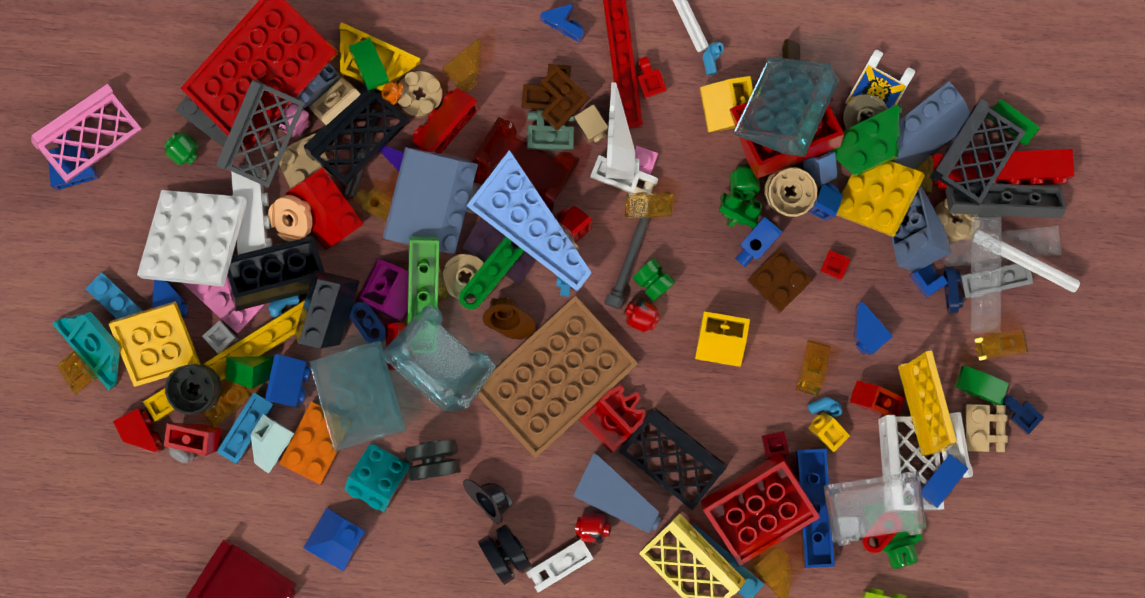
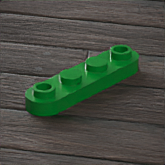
[459,237,525,310]

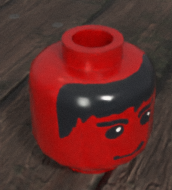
[624,298,660,333]
[576,512,611,544]

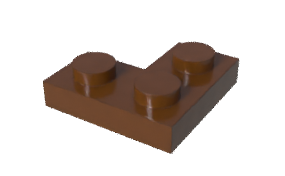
[521,64,571,110]
[540,66,590,132]

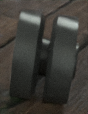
[405,440,461,481]

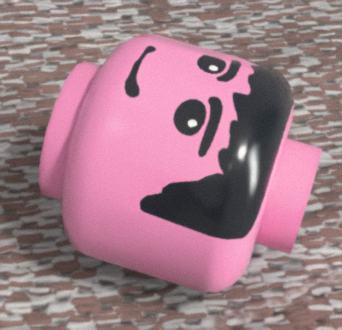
[276,103,311,137]

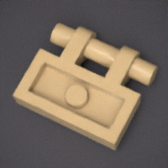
[964,404,1008,452]

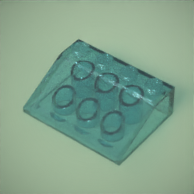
[734,57,839,157]
[309,341,406,452]

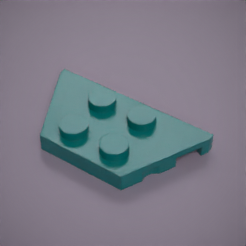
[52,311,120,391]

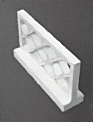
[878,415,944,512]

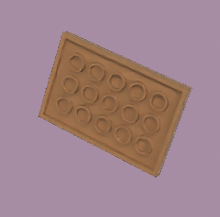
[473,296,638,459]

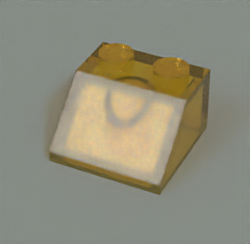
[751,547,792,598]

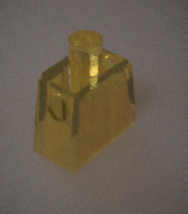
[355,188,392,224]

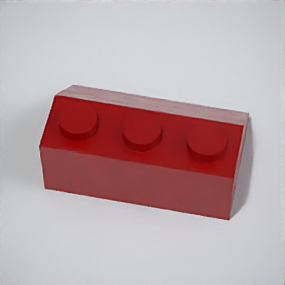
[413,88,479,154]
[285,167,363,250]

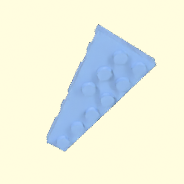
[467,150,592,291]

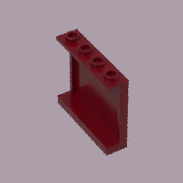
[186,539,297,598]

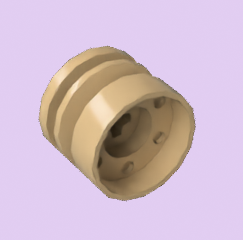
[764,167,817,217]

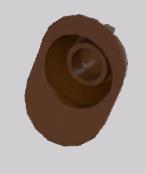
[483,297,535,340]

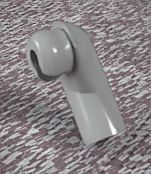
[168,447,194,463]

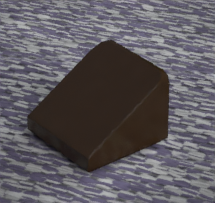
[782,39,800,67]

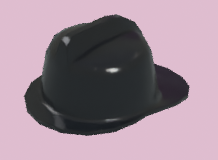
[463,479,513,524]

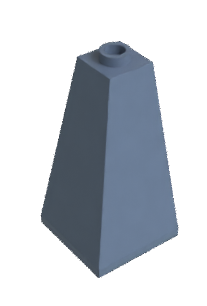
[573,453,661,533]

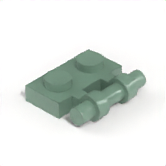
[527,109,574,151]

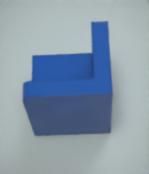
[909,265,948,298]

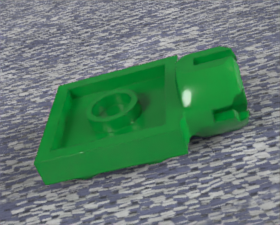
[863,495,923,569]

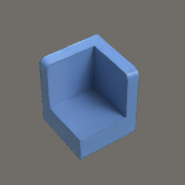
[803,151,837,185]

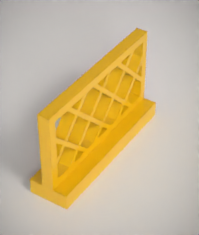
[898,350,957,456]

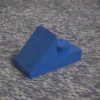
[540,4,584,43]

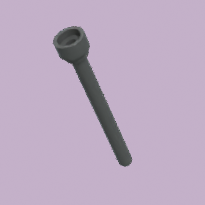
[604,203,653,310]

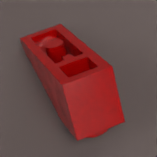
[557,206,592,243]

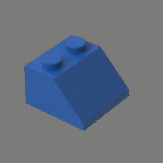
[265,354,311,408]

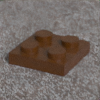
[747,248,813,314]

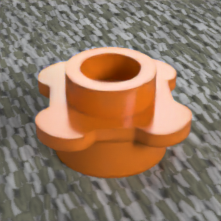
[382,81,403,105]

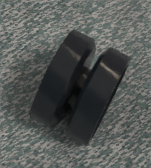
[478,524,532,585]

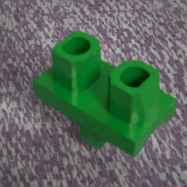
[719,189,762,229]

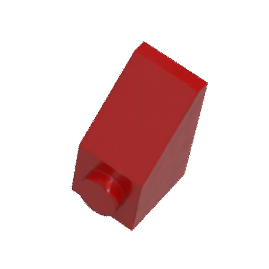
[850,380,905,417]
[164,423,222,456]

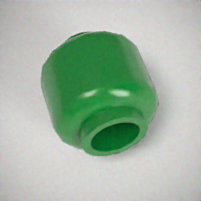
[163,132,199,166]
[729,165,761,201]

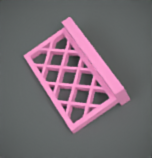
[31,84,141,183]

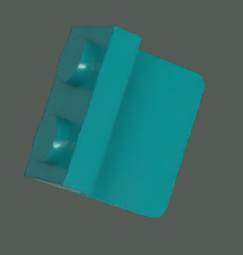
[344,444,409,513]

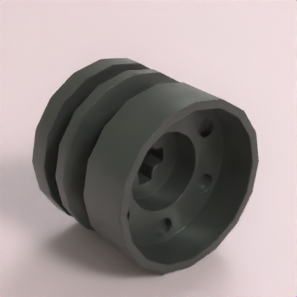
[165,364,222,414]

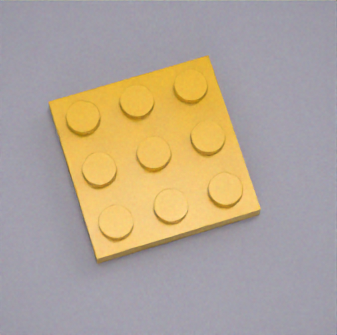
[836,161,925,237]
[109,301,201,387]

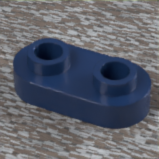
[943,267,963,313]
[349,302,386,345]

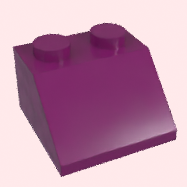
[357,258,408,321]

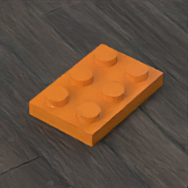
[279,401,353,485]

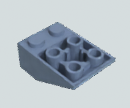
[891,185,951,272]

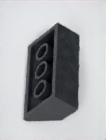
[226,236,325,311]

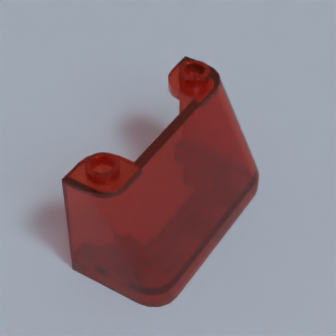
[472,117,580,213]

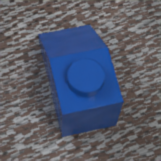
[808,183,843,221]
[152,280,188,320]
[854,301,893,356]

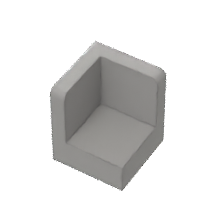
[202,320,239,354]

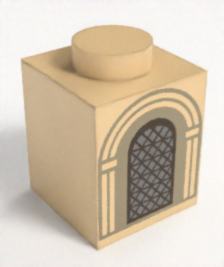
[574,104,608,143]

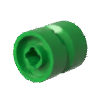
[632,258,676,302]

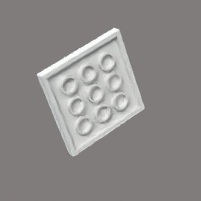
[137,190,247,287]

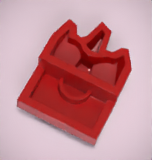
[579,385,646,453]

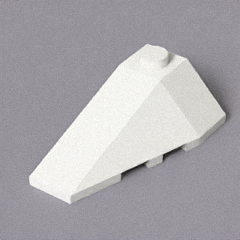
[606,82,639,179]

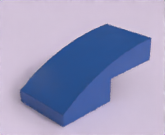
[919,454,969,508]

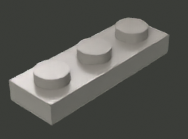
[961,263,1033,298]

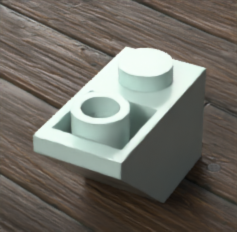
[251,414,294,473]

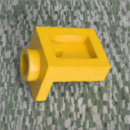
[808,412,850,452]

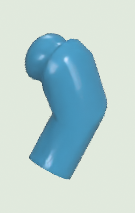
[702,42,724,76]
[268,295,300,318]
[807,397,843,417]

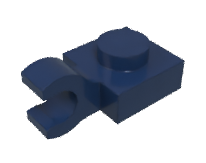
[1002,395,1044,434]

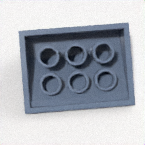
[383,147,478,254]

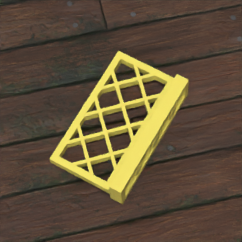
[639,513,746,598]

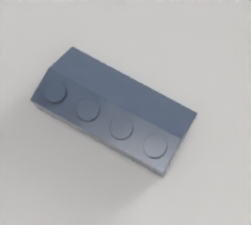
[891,81,970,169]

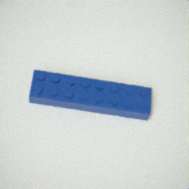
[796,449,835,568]

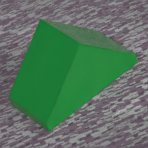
[225,356,273,389]

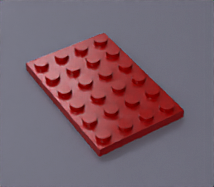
[181,0,339,151]

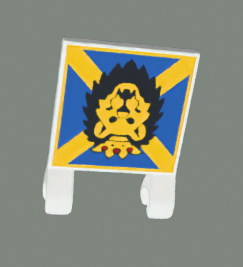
[845,50,915,117]

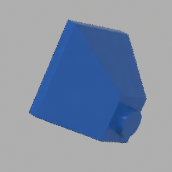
[304,507,367,572]

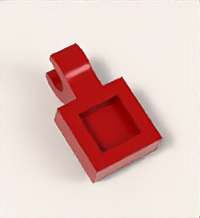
[637,56,667,99]

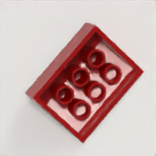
[729,77,844,179]
[701,452,820,566]

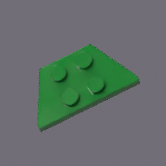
[830,105,902,176]

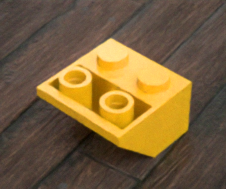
[700,76,755,133]
[695,311,750,367]

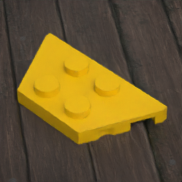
[339,22,421,92]

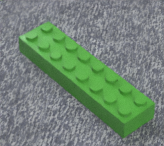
[407,236,439,353]

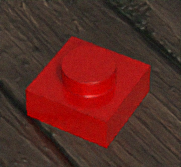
[820,250,851,281]

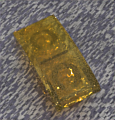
[625,192,674,218]
[202,382,252,427]

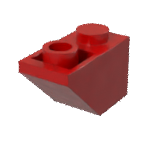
[113,408,163,453]

